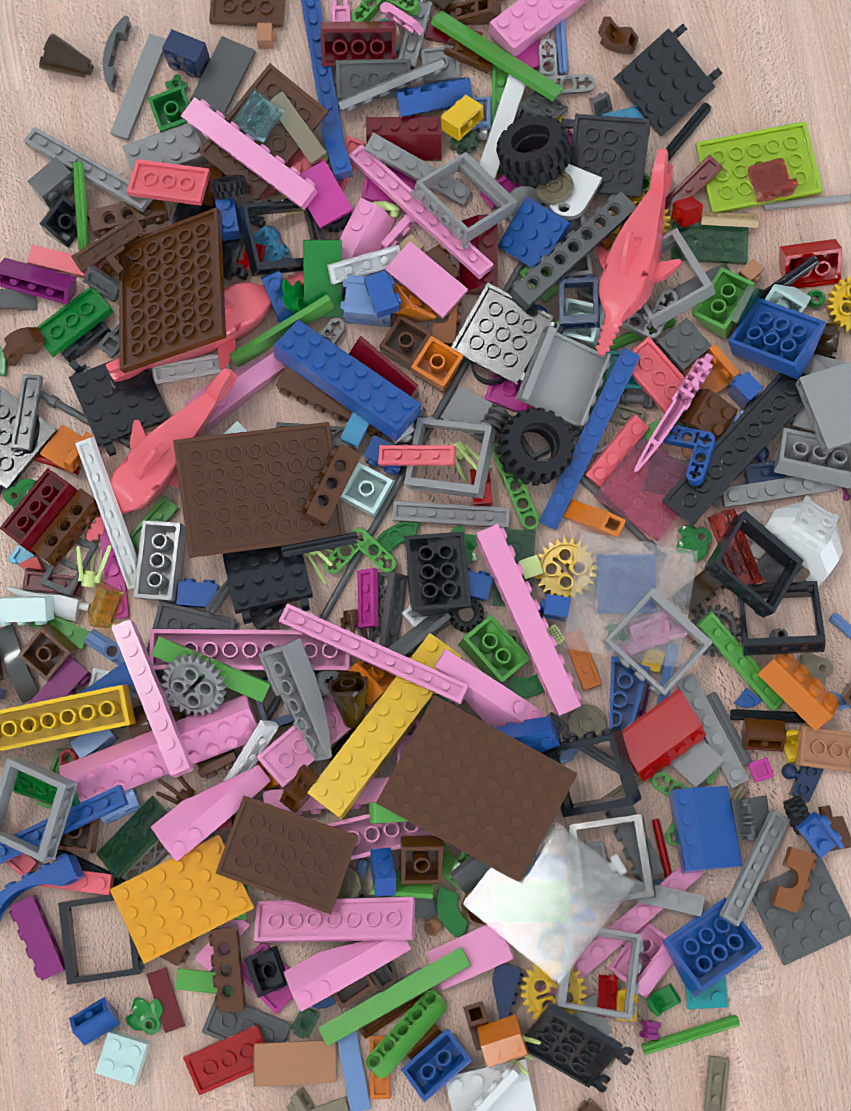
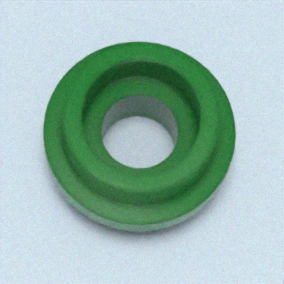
[807,289,825,309]

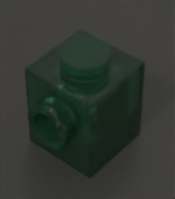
[450,130,480,156]
[291,1007,321,1039]

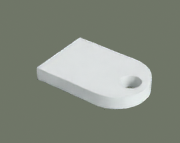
[549,164,602,220]

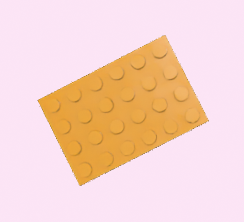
[110,834,255,964]

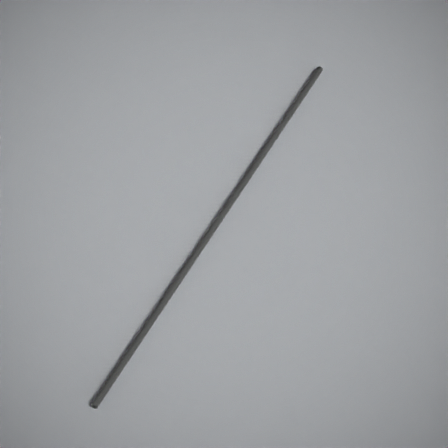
[266,260,526,721]

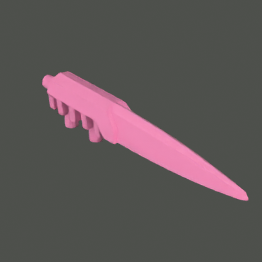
[634,354,713,472]

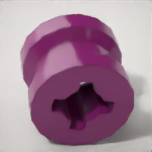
[639,1019,661,1040]

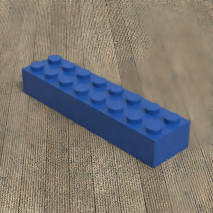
[274,320,421,442]

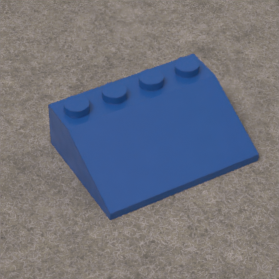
[728,298,826,379]
[668,786,742,874]
[663,898,763,998]

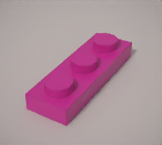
[357,568,378,629]

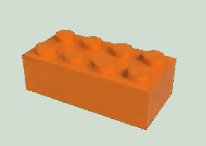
[758,654,840,731]

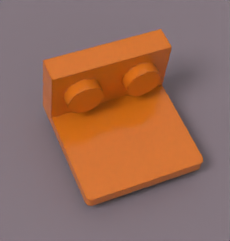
[683,344,740,394]
[40,425,93,474]

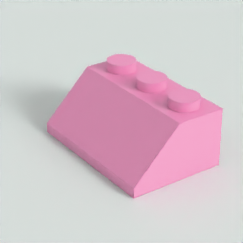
[608,922,673,998]

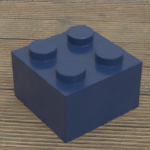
[162,29,210,79]

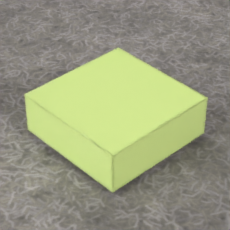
[518,555,543,580]

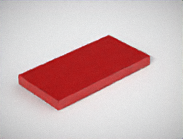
[183,1024,266,1095]

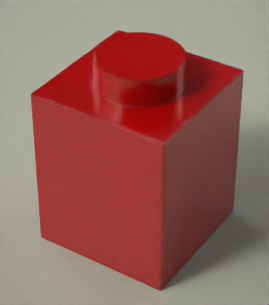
[671,196,703,227]

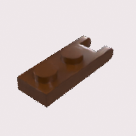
[443,37,493,74]

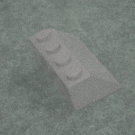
[774,428,851,489]
[134,520,186,603]

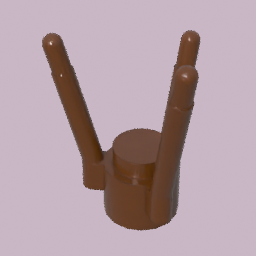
[341,609,368,639]
[156,776,195,805]

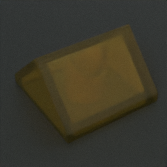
[87,581,124,628]

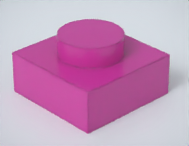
[748,757,774,783]

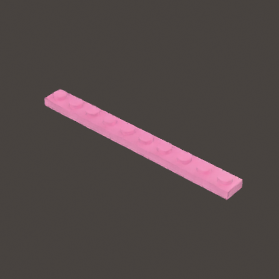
[348,145,494,279]
[279,603,469,704]
[537,866,703,1004]

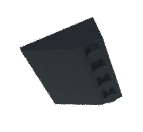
[404,532,471,618]

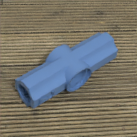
[84,628,125,666]

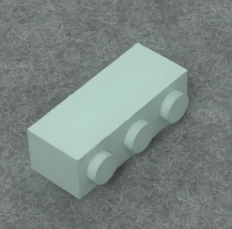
[0,596,54,626]

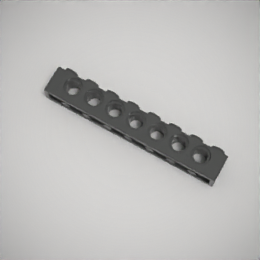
[510,192,636,311]

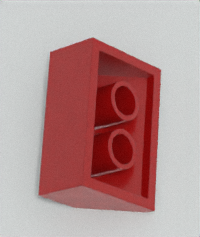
[779,239,842,289]

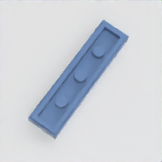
[338,1031,371,1111]

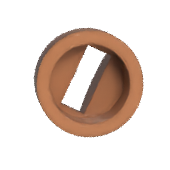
[424,918,442,936]

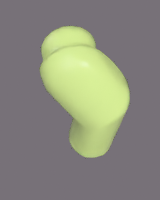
[373,201,400,217]

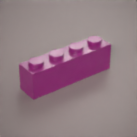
[0,257,76,305]
[28,656,92,704]
[9,894,65,981]

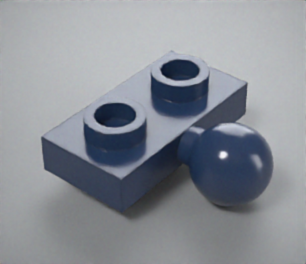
[744,447,786,484]
[781,763,824,803]

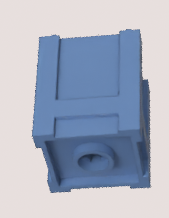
[340,275,394,327]

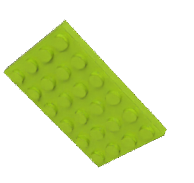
[695,121,823,214]

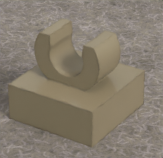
[287,1087,314,1111]

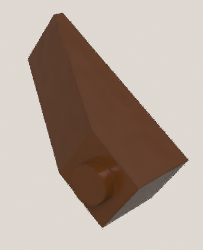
[443,0,501,25]

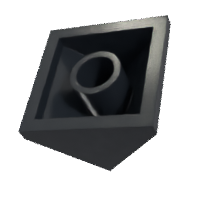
[39,194,90,248]
[244,945,288,998]

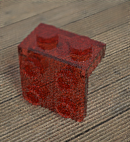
[747,158,798,203]

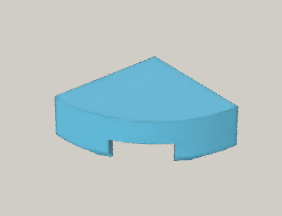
[8,544,35,564]

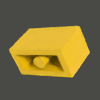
[441,95,484,141]

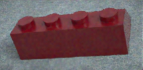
[320,21,396,66]
[366,116,442,161]
[459,214,498,295]
[349,336,419,399]
[0,468,78,555]

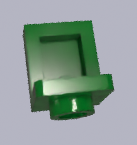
[646,983,682,1017]

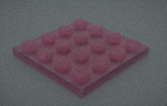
[595,436,688,541]

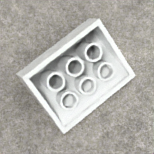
[446,1057,536,1111]

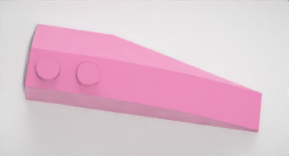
[340,198,395,295]
[184,351,286,432]
[435,649,545,727]
[151,765,271,862]
[284,940,411,1011]

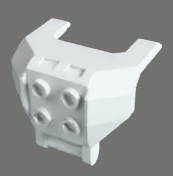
[747,495,843,587]

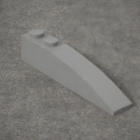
[259,638,332,761]

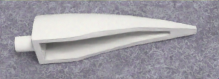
[6,586,91,622]

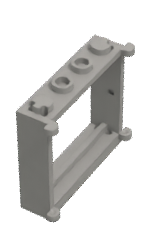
[410,152,517,249]

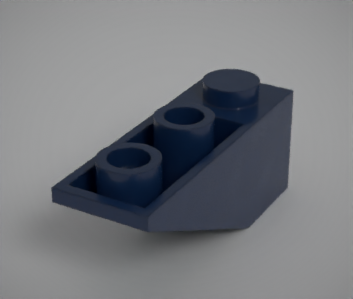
[492,963,524,1019]

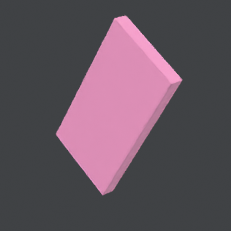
[385,242,468,319]
[426,920,515,991]

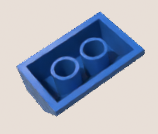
[401,1028,472,1102]

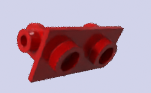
[597,974,618,1018]

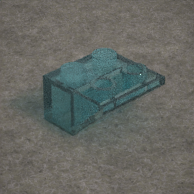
[234,88,285,142]

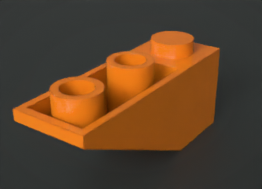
[563,499,626,541]

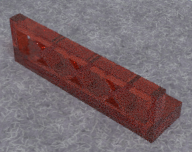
[707,508,763,586]

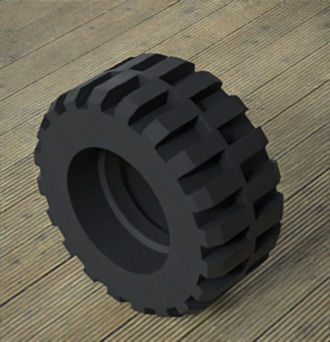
[496,115,572,187]
[497,407,575,486]

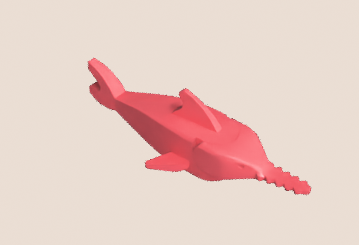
[596,148,682,356]
[105,272,303,382]
[86,368,239,541]

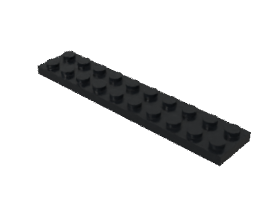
[662,373,806,527]

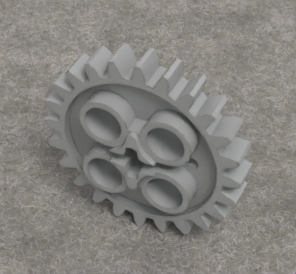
[162,653,227,716]

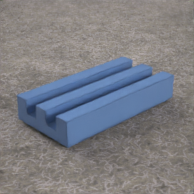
[472,97,491,130]

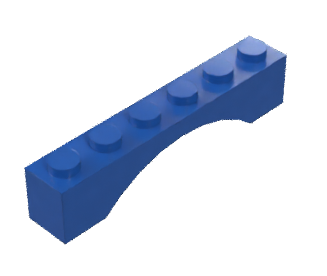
[0,853,85,921]

